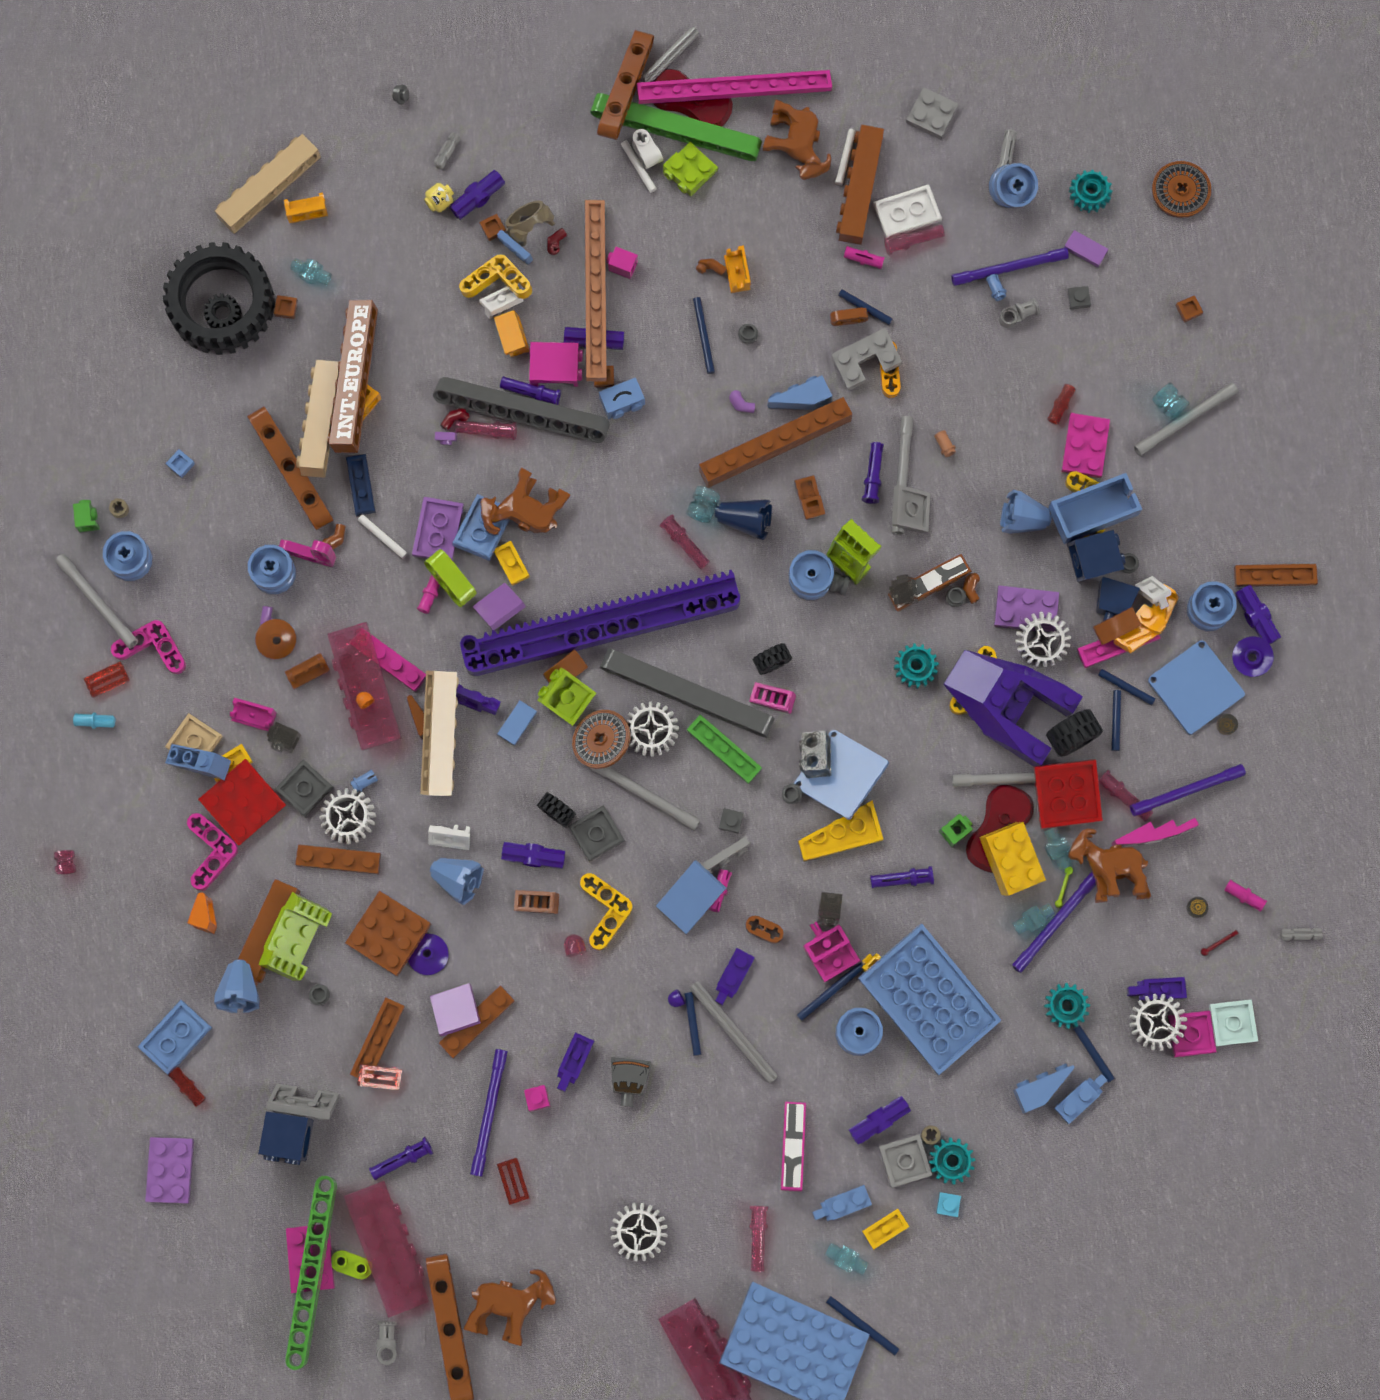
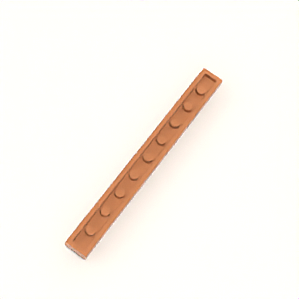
[585,200,606,381]

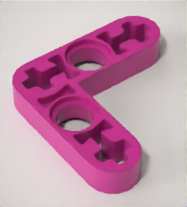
[279,539,336,567]
[111,620,186,674]
[187,813,238,891]

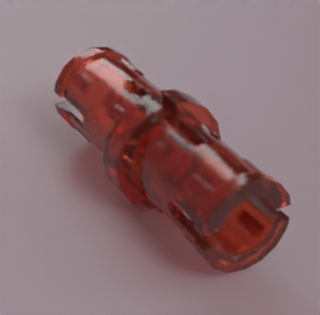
[1047,384,1076,425]
[168,1067,206,1107]

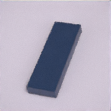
[346,454,376,516]

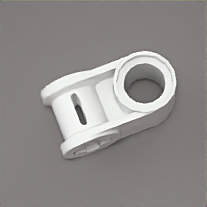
[632,129,663,170]

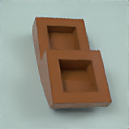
[794,475,825,519]
[1093,607,1141,645]

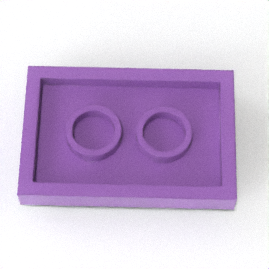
[412,497,464,561]
[994,585,1059,632]
[145,1137,194,1203]

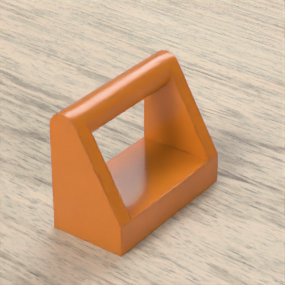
[187,892,217,934]

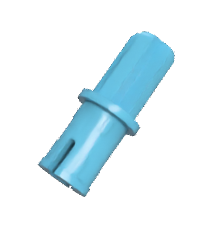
[73,712,116,729]

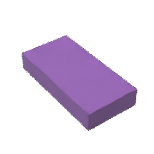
[1064,230,1108,267]

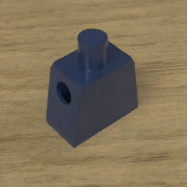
[1096,577,1140,621]

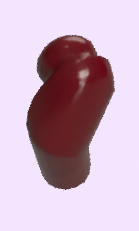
[547,228,567,255]
[440,408,470,430]

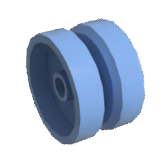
[989,163,1038,208]
[103,531,152,581]
[248,545,296,594]
[789,550,834,600]
[1187,581,1237,631]
[835,1008,883,1056]

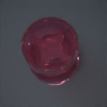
[54,850,76,874]

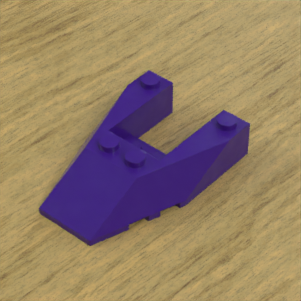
[943,650,1083,767]

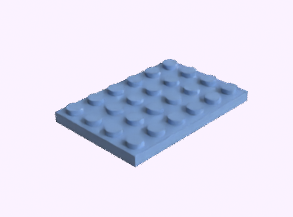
[858,924,1001,1075]
[719,1282,870,1400]

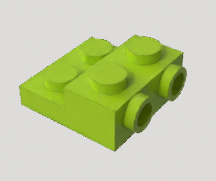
[663,142,718,196]
[537,667,596,726]

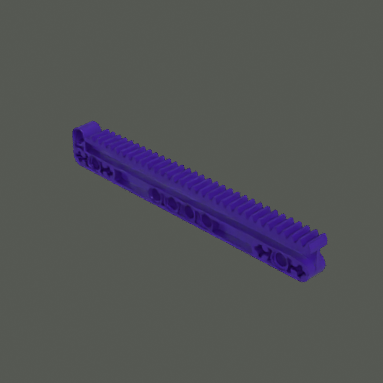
[460,570,740,676]

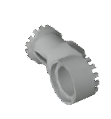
[999,297,1040,328]
[376,1321,397,1365]

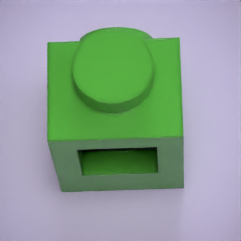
[73,500,100,532]
[939,814,973,847]

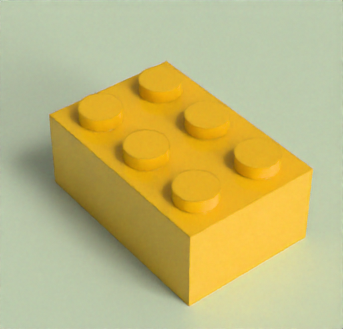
[979,822,1046,896]

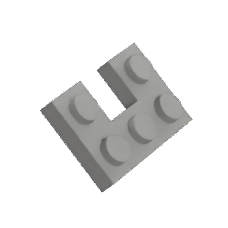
[832,328,903,390]
[267,1084,339,1120]

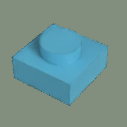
[936,1192,961,1217]

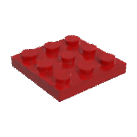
[198,759,286,846]
[1033,759,1103,829]

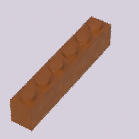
[836,124,884,245]
[238,879,301,987]

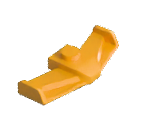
[1114,584,1179,654]

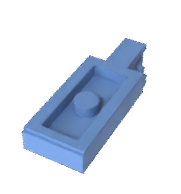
[1054,1074,1108,1124]
[812,1185,872,1221]

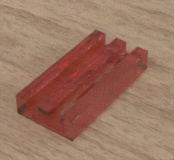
[83,661,130,698]
[357,1064,402,1090]
[497,1158,530,1205]

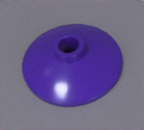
[1232,636,1274,677]
[408,934,449,975]

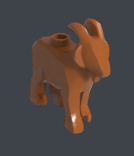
[763,100,831,180]
[480,467,570,535]
[1068,828,1151,903]
[464,1269,556,1346]

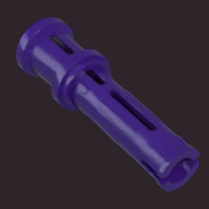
[500,376,561,405]
[861,442,884,504]
[870,866,934,888]
[369,1137,434,1180]

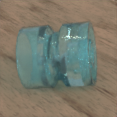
[1152,382,1190,420]
[686,486,721,523]

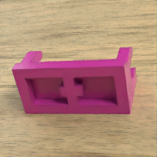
[230,697,277,732]

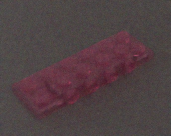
[327,622,402,751]
[344,1181,429,1318]
[658,1298,752,1400]

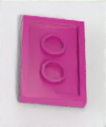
[1061,413,1110,478]
[286,1224,335,1293]

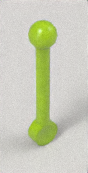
[1055,866,1073,908]

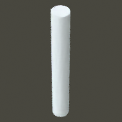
[835,129,856,186]
[621,140,657,193]
[358,514,408,559]

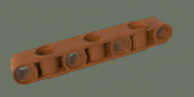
[597,30,654,140]
[247,406,334,531]
[426,1253,474,1400]

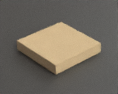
[165,713,223,752]

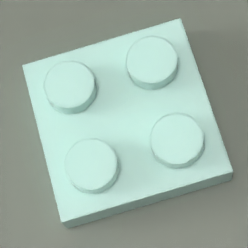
[1209,999,1258,1047]

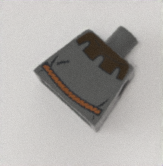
[611,1057,651,1107]

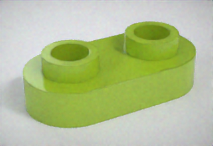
[331,1250,373,1279]

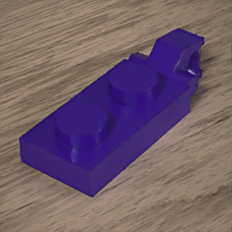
[456,684,501,715]
[715,948,755,1006]
[1127,977,1187,1001]
[557,1032,595,1092]

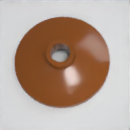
[255,619,296,659]

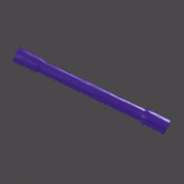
[951,247,1069,286]
[1130,764,1246,817]
[1011,872,1096,973]
[470,1049,508,1177]

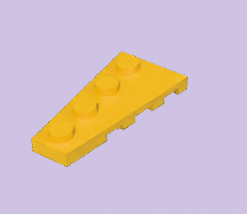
[798,800,884,862]

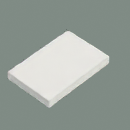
[873,184,942,240]

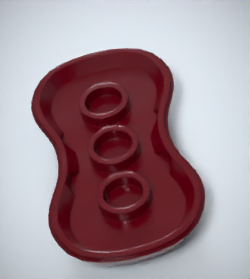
[653,69,733,127]
[966,785,1034,873]

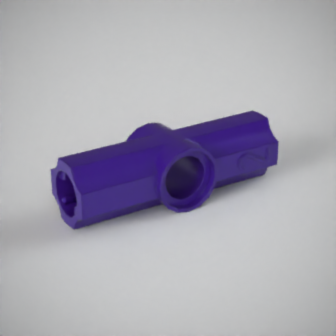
[449,170,505,220]
[563,327,624,350]
[1235,585,1281,644]
[501,842,566,869]
[848,1096,911,1145]

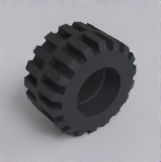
[1046,709,1103,757]

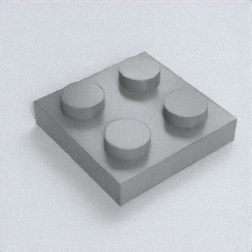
[906,87,958,139]
[892,485,930,533]
[879,1134,932,1188]

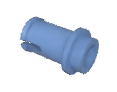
[986,274,1007,301]
[350,769,378,792]

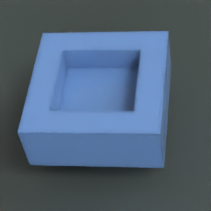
[165,449,195,478]

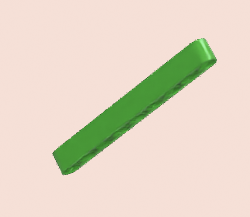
[590,93,762,161]
[286,1176,337,1370]

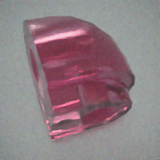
[564,934,587,957]

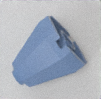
[1000,490,1052,534]
[430,858,484,905]
[214,960,260,1013]

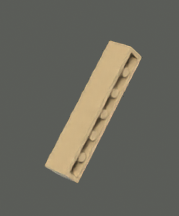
[215,134,321,234]
[296,360,339,478]
[420,671,459,796]

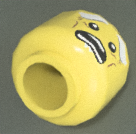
[424,183,454,212]

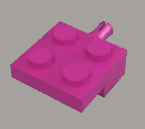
[803,921,860,983]

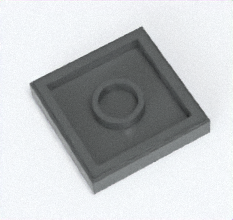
[275,759,334,817]
[568,805,625,862]

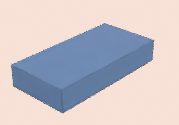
[497,229,533,265]
[497,700,537,746]

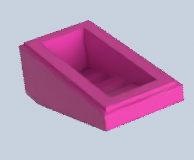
[749,682,796,714]

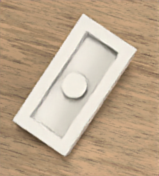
[480,287,523,319]
[1135,576,1171,610]
[428,825,470,850]

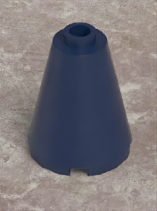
[715,499,772,540]

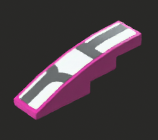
[1111,818,1199,847]
[781,1102,806,1192]

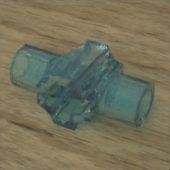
[290,258,332,285]
[1044,827,1072,870]
[1012,903,1055,935]
[825,1243,869,1276]

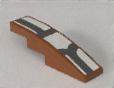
[888,554,972,612]

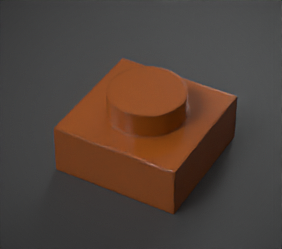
[479,214,506,241]
[274,295,298,319]
[1176,295,1203,323]
[594,365,614,388]

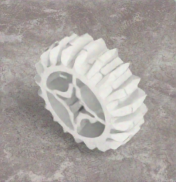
[1015,612,1071,667]
[626,702,679,757]
[320,788,376,844]
[1130,994,1187,1051]
[610,1203,668,1261]

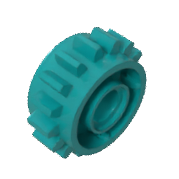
[1069,169,1113,213]
[893,643,939,689]
[1043,983,1090,1029]
[928,1137,975,1185]

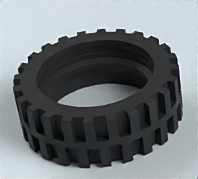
[163,242,275,355]

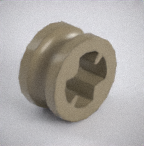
[109,498,129,519]
[921,1126,941,1145]

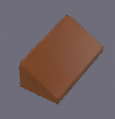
[543,649,588,683]

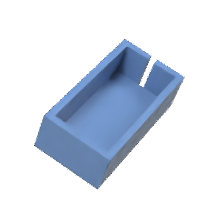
[1048,473,1142,544]

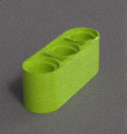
[424,549,477,607]

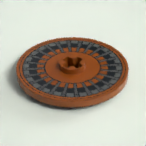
[1152,161,1211,218]
[572,710,630,769]

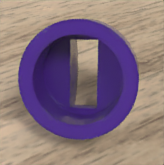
[668,989,685,1007]

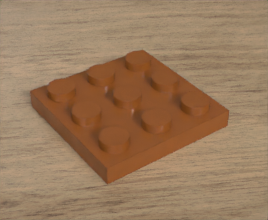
[345,891,432,977]

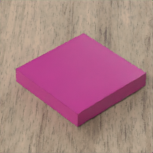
[1167,1011,1216,1058]

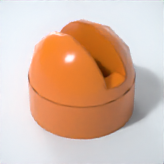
[356,692,375,709]

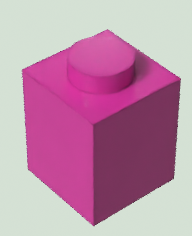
[606,247,638,279]
[524,1085,551,1112]

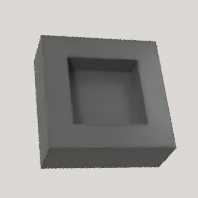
[1068,286,1091,309]
[719,808,744,834]

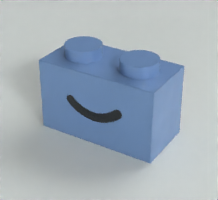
[599,377,645,419]

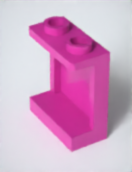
[529,342,583,387]

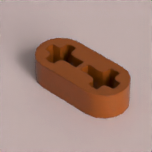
[830,308,869,326]
[746,915,784,944]

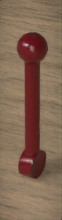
[1201,930,1239,956]

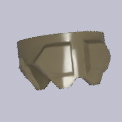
[505,200,555,247]

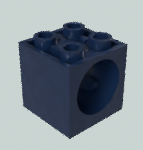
[1067,530,1126,582]
[258,1111,314,1165]

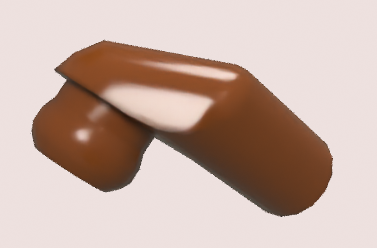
[696,258,726,276]
[322,524,346,549]
[963,573,980,604]

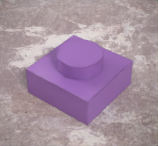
[435,432,457,445]

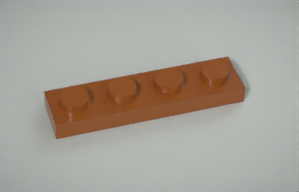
[1234,564,1318,587]
[295,845,381,874]
[439,985,515,1059]
[350,997,405,1083]

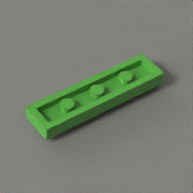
[687,715,762,784]

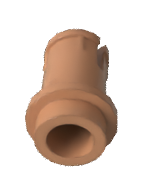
[934,430,956,457]

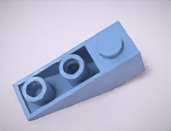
[767,376,832,410]
[165,744,231,780]
[1013,1063,1075,1114]

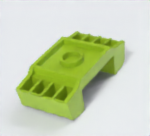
[826,519,882,585]
[259,892,332,981]

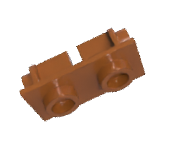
[285,653,330,689]

